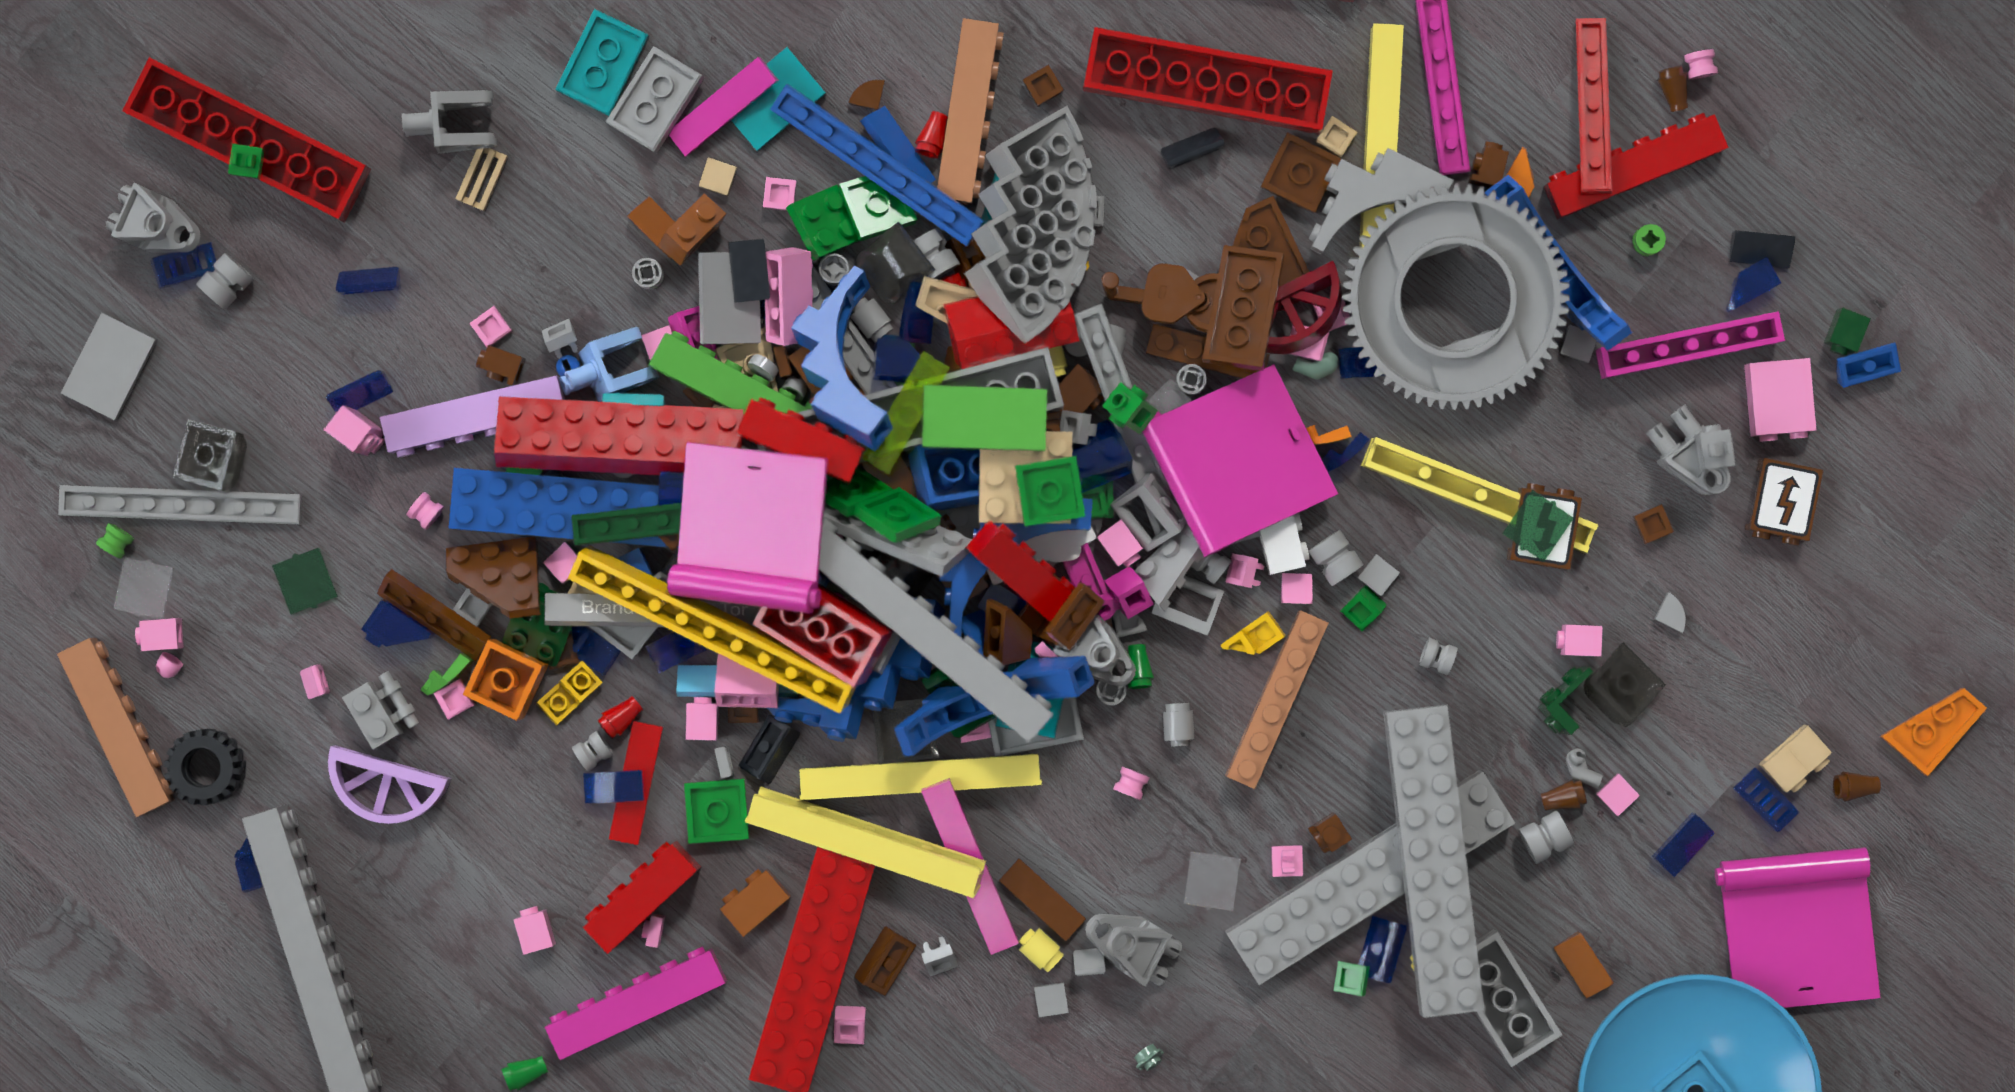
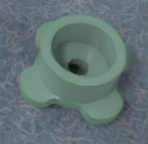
[1134,1044,1164,1071]

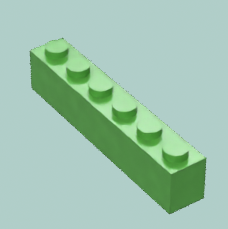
[647,331,813,416]

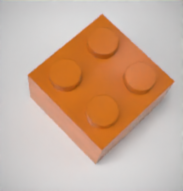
[463,639,549,721]

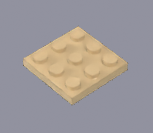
[979,431,1072,524]

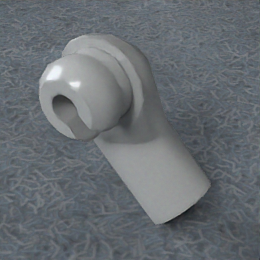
[1566,748,1603,788]

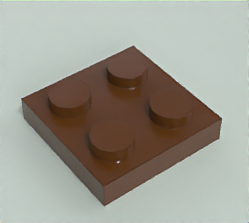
[1260,132,1341,214]

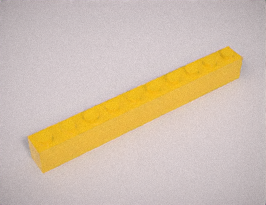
[568,545,856,713]

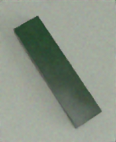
[571,503,682,546]

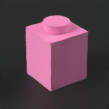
[1096,519,1143,568]
[135,618,184,651]
[1556,625,1602,656]
[686,697,719,740]
[514,906,556,955]

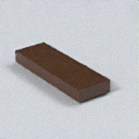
[999,858,1086,941]

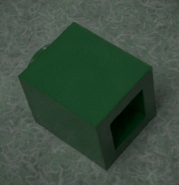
[1824,308,1871,356]

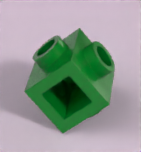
[1103,382,1158,434]

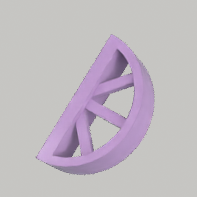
[328,745,451,824]

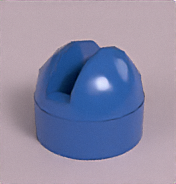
[556,355,581,376]

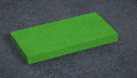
[922,385,1047,451]

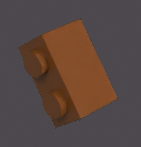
[658,193,727,266]
[720,868,791,937]

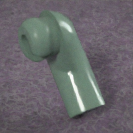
[1292,352,1338,380]

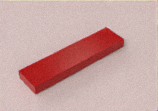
[609,721,663,845]

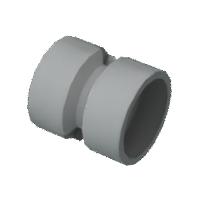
[905,228,960,279]
[196,252,254,310]
[1308,530,1364,586]
[1518,811,1574,864]

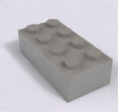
[1475,929,1563,1067]

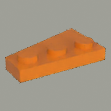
[1880,688,1987,776]

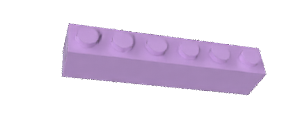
[380,376,565,458]

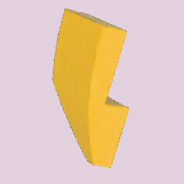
[1220,611,1286,655]

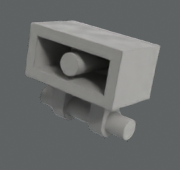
[342,671,419,749]

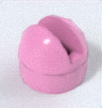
[156,652,183,678]

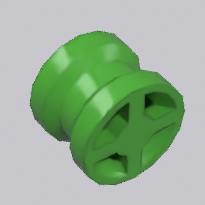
[1632,224,1666,256]
[96,523,135,559]

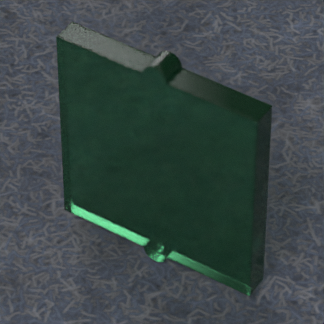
[1502,490,1574,562]
[272,547,338,615]

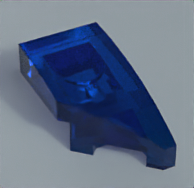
[1726,257,1781,313]
[1322,432,1370,472]
[572,626,621,675]
[234,837,264,893]

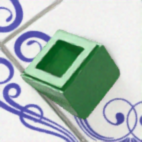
[1340,585,1386,631]

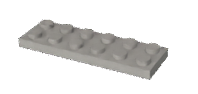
[823,502,972,576]

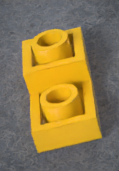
[536,661,603,726]

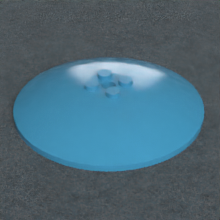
[1578,974,1822,1092]

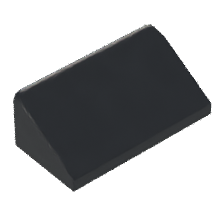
[1161,128,1225,170]
[1729,230,1796,268]
[728,239,770,303]
[738,714,800,784]

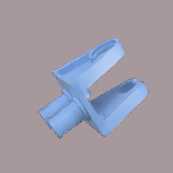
[559,327,659,402]

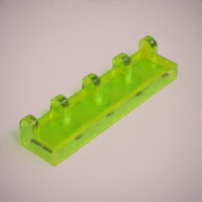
[862,351,949,474]

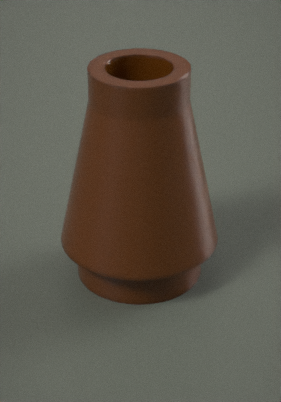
[1657,66,1689,112]
[1833,771,1881,802]
[1541,779,1587,811]

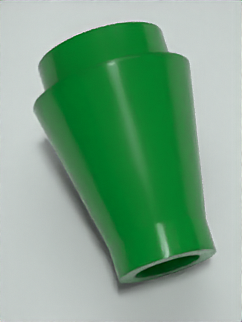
[1128,644,1154,689]
[501,1056,548,1091]

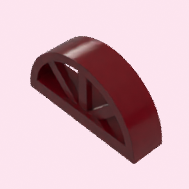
[1267,260,1342,354]

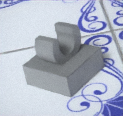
[542,319,577,359]
[1060,410,1097,445]
[921,937,958,976]

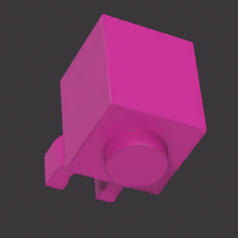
[1098,566,1154,621]

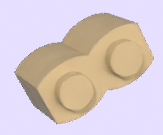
[1759,724,1832,793]

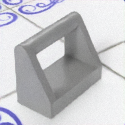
[1110,472,1187,552]
[1150,575,1224,636]

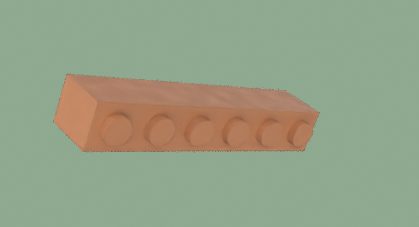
[937,18,1004,206]
[1225,610,1329,789]
[57,638,175,817]

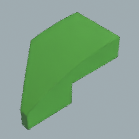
[421,653,474,696]

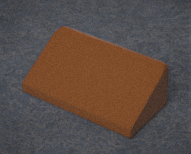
[627,196,675,260]
[1553,931,1614,999]

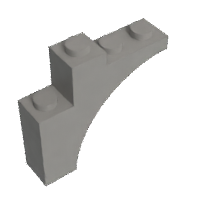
[1308,148,1453,254]

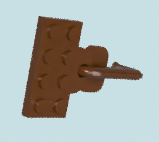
[1101,245,1284,371]

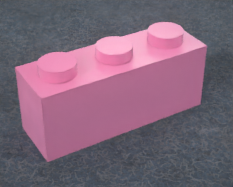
[765,247,813,346]
[324,405,385,456]

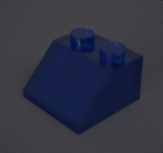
[1072,420,1133,493]

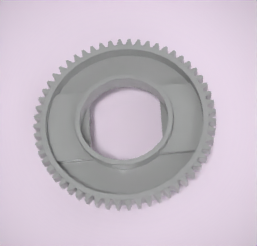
[1342,184,1569,410]

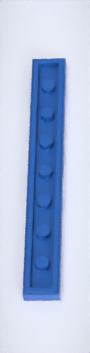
[770,84,985,246]

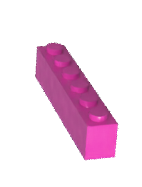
[1595,311,1785,379]
[545,946,727,1060]

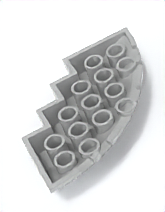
[964,106,1097,344]

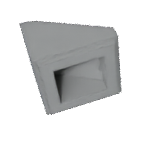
[1073,948,1105,976]

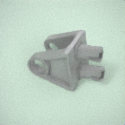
[402,90,497,154]
[106,183,200,253]
[1645,404,1730,495]
[1044,614,1136,686]
[1086,914,1182,986]

